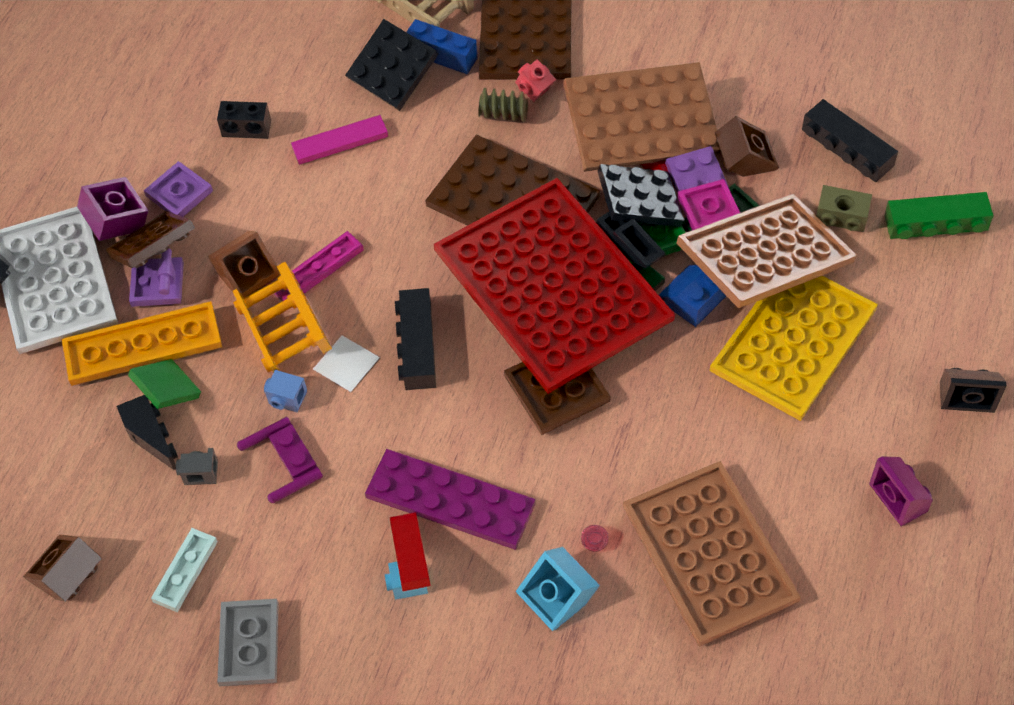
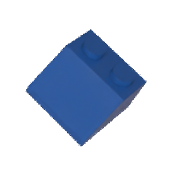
[659,265,726,327]

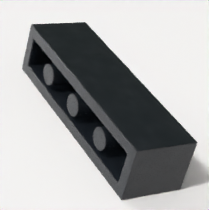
[802,99,898,182]
[395,288,436,390]

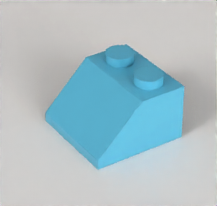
[516,547,600,631]

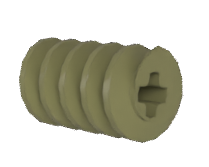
[478,88,528,122]

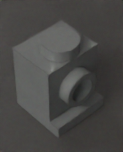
[176,448,218,485]

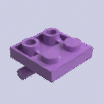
[129,248,184,307]

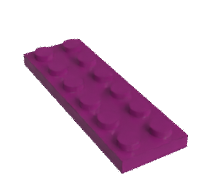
[365,449,536,550]

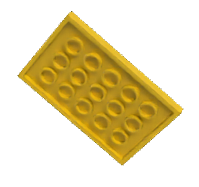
[709,276,878,421]

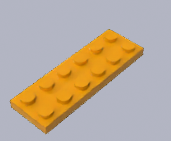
[62,301,222,386]

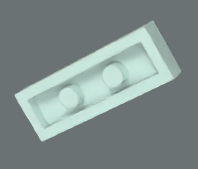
[151,528,218,613]

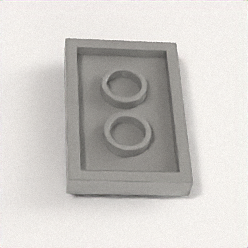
[217,599,279,686]

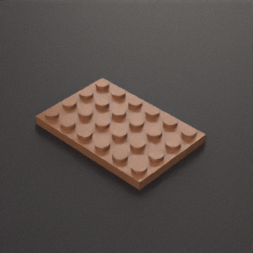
[563,62,721,172]
[676,194,857,309]
[623,461,801,647]

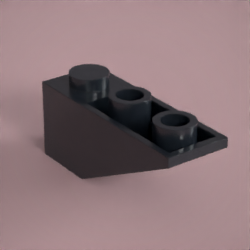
[116,395,178,470]

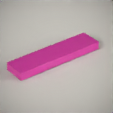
[291,115,388,165]
[274,231,364,301]

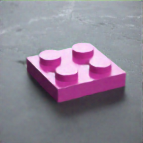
[677,179,740,230]

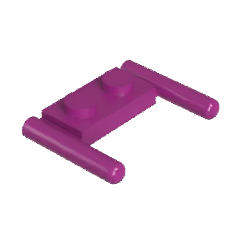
[237,416,323,503]

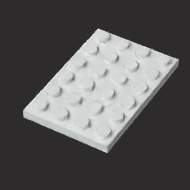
[0,207,119,354]

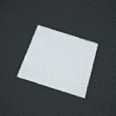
[313,335,380,392]

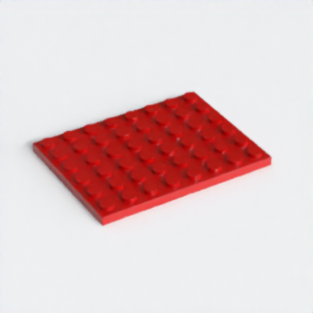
[434,178,675,394]

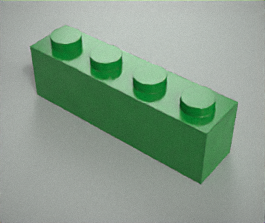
[884,192,994,239]

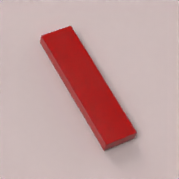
[389,512,431,591]

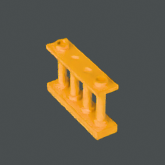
[233,262,332,373]

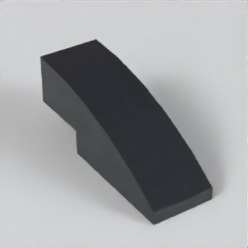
[596,212,665,269]

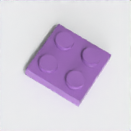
[665,146,729,193]
[144,161,213,217]

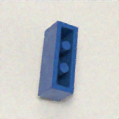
[406,19,478,74]

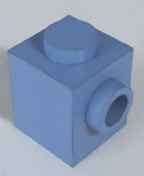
[264,370,307,412]

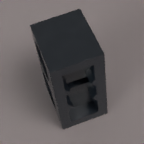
[217,101,271,139]

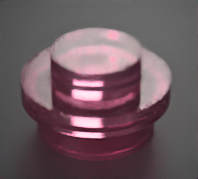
[581,525,609,552]

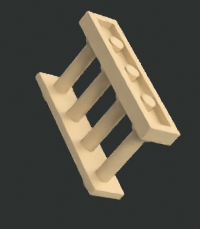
[376,0,474,27]

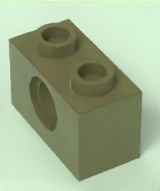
[816,185,872,232]

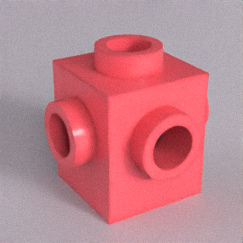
[515,59,557,102]

